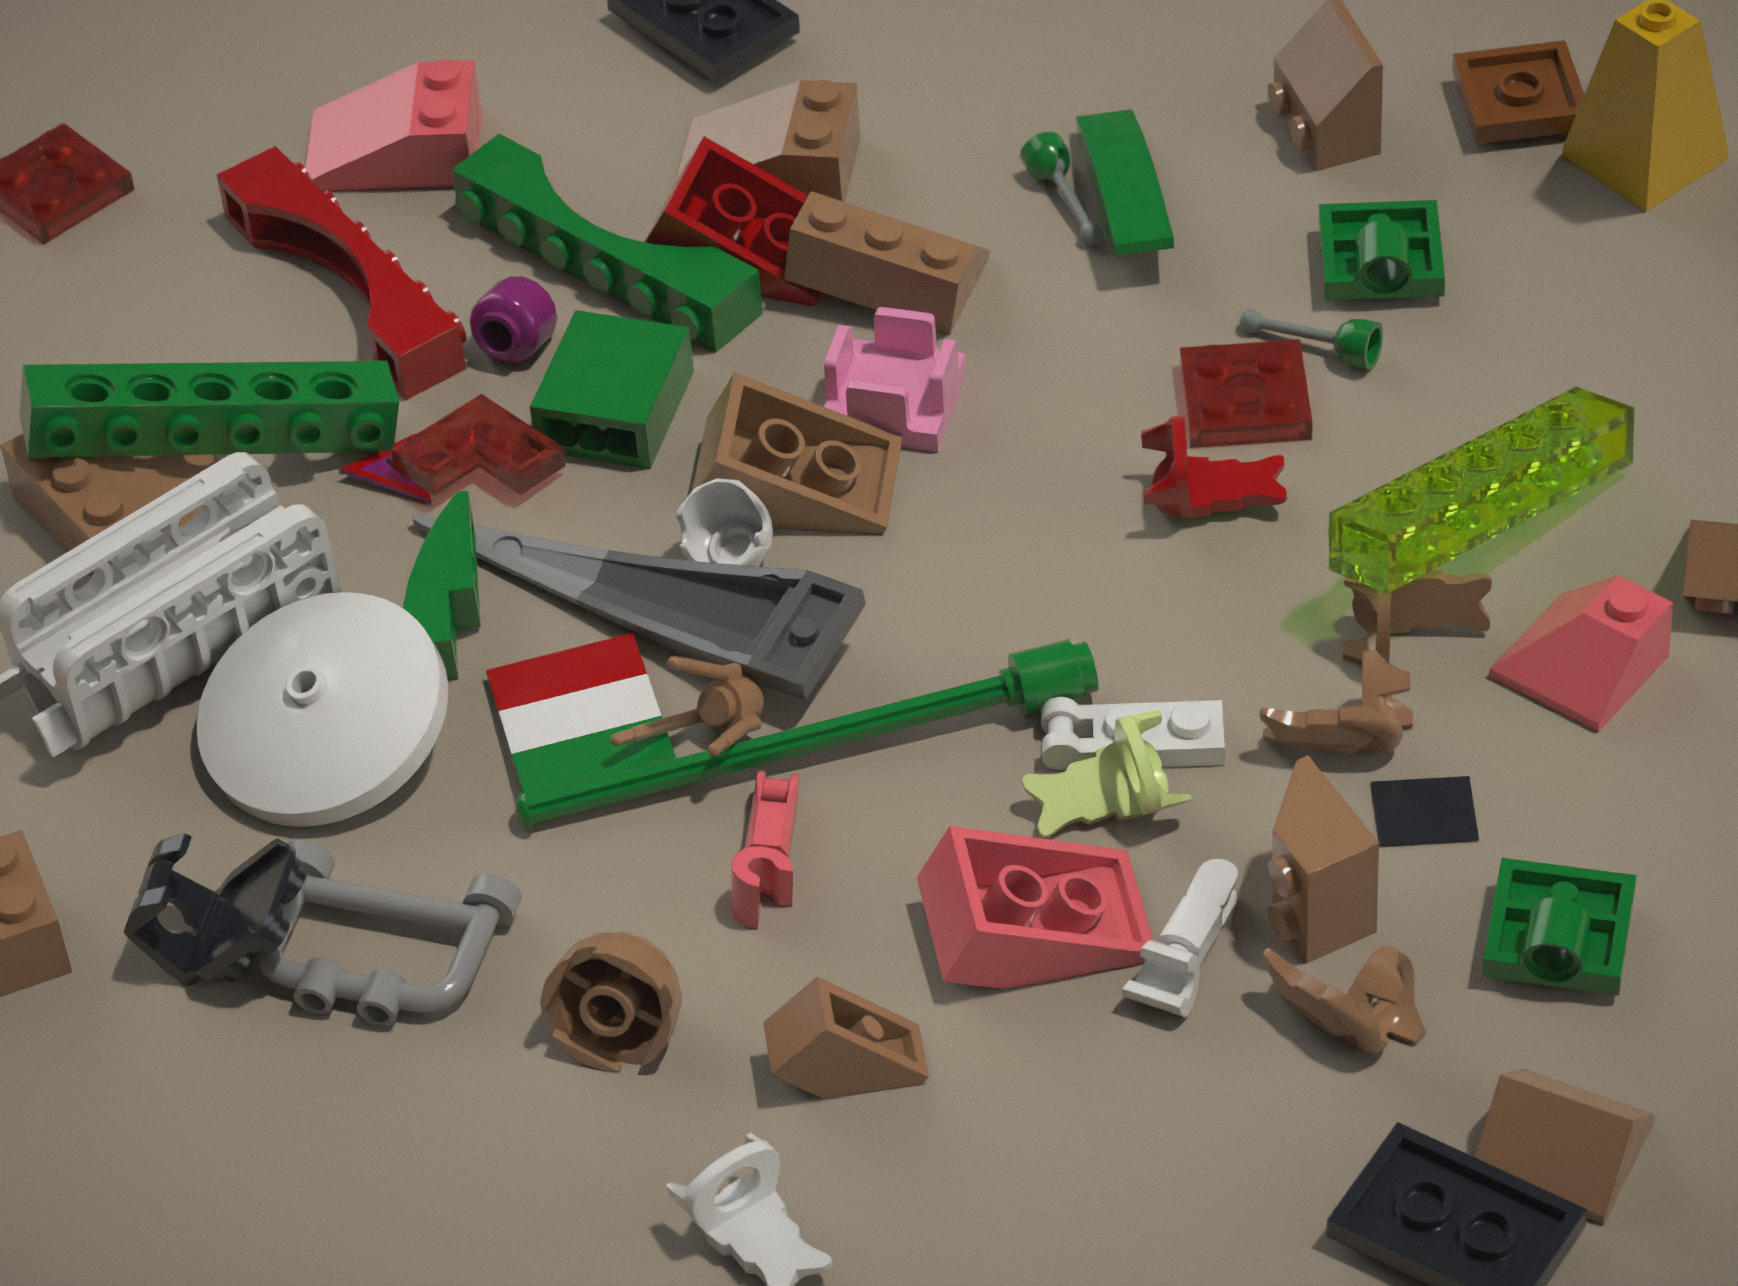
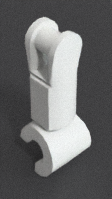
[1122,859,1238,1018]

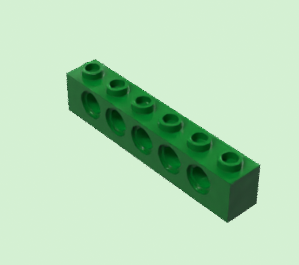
[19,361,400,458]

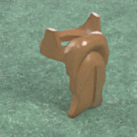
[1343,563,1492,663]
[1260,651,1413,755]
[1262,945,1426,1053]

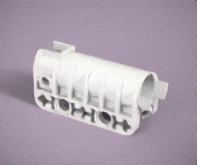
[0,452,341,758]

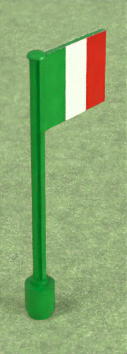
[486,633,1099,830]

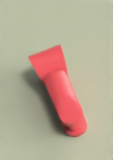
[731,770,800,929]

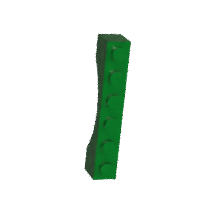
[452,133,763,353]

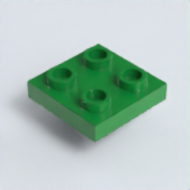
[1318,200,1445,301]
[1482,857,1637,995]

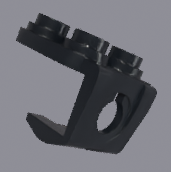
[124,833,307,986]

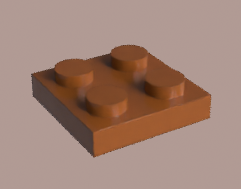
[1452,40,1584,144]

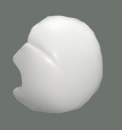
[677,478,773,567]

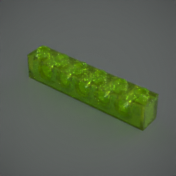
[1328,387,1635,594]

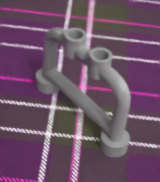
[256,839,522,1027]

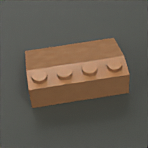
[0,433,240,578]

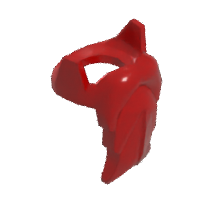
[1141,415,1287,518]

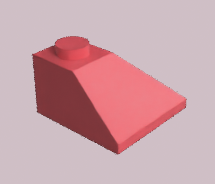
[1489,575,1674,732]

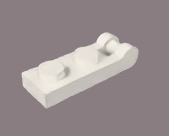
[1041,697,1225,771]

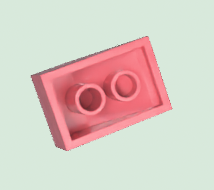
[305,59,482,191]
[917,826,1153,989]

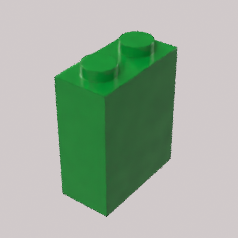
[529,310,694,469]

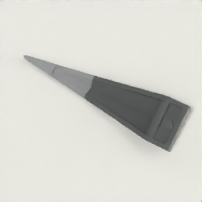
[411,513,866,701]

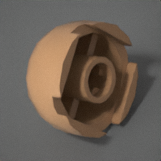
[540,932,682,1072]

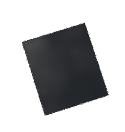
[1371,776,1479,846]

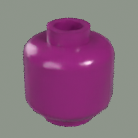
[469,276,558,364]

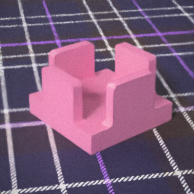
[824,307,967,453]

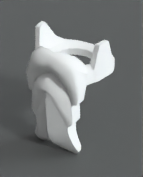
[665,1133,832,1286]

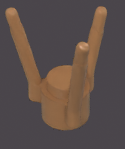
[610,656,764,756]

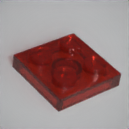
[0,122,135,245]
[1180,339,1313,448]

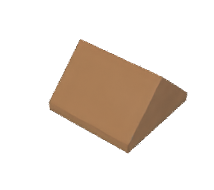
[1475,1069,1655,1225]

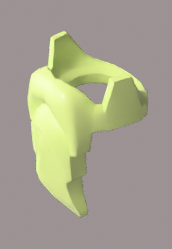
[1021,710,1192,838]

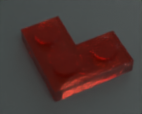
[391,394,565,496]

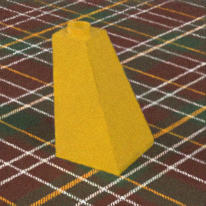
[1562,0,1729,212]

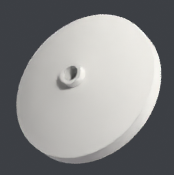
[197,592,448,827]

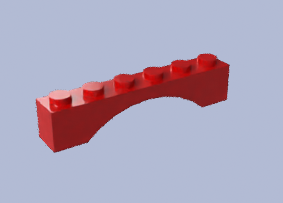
[216,146,467,400]

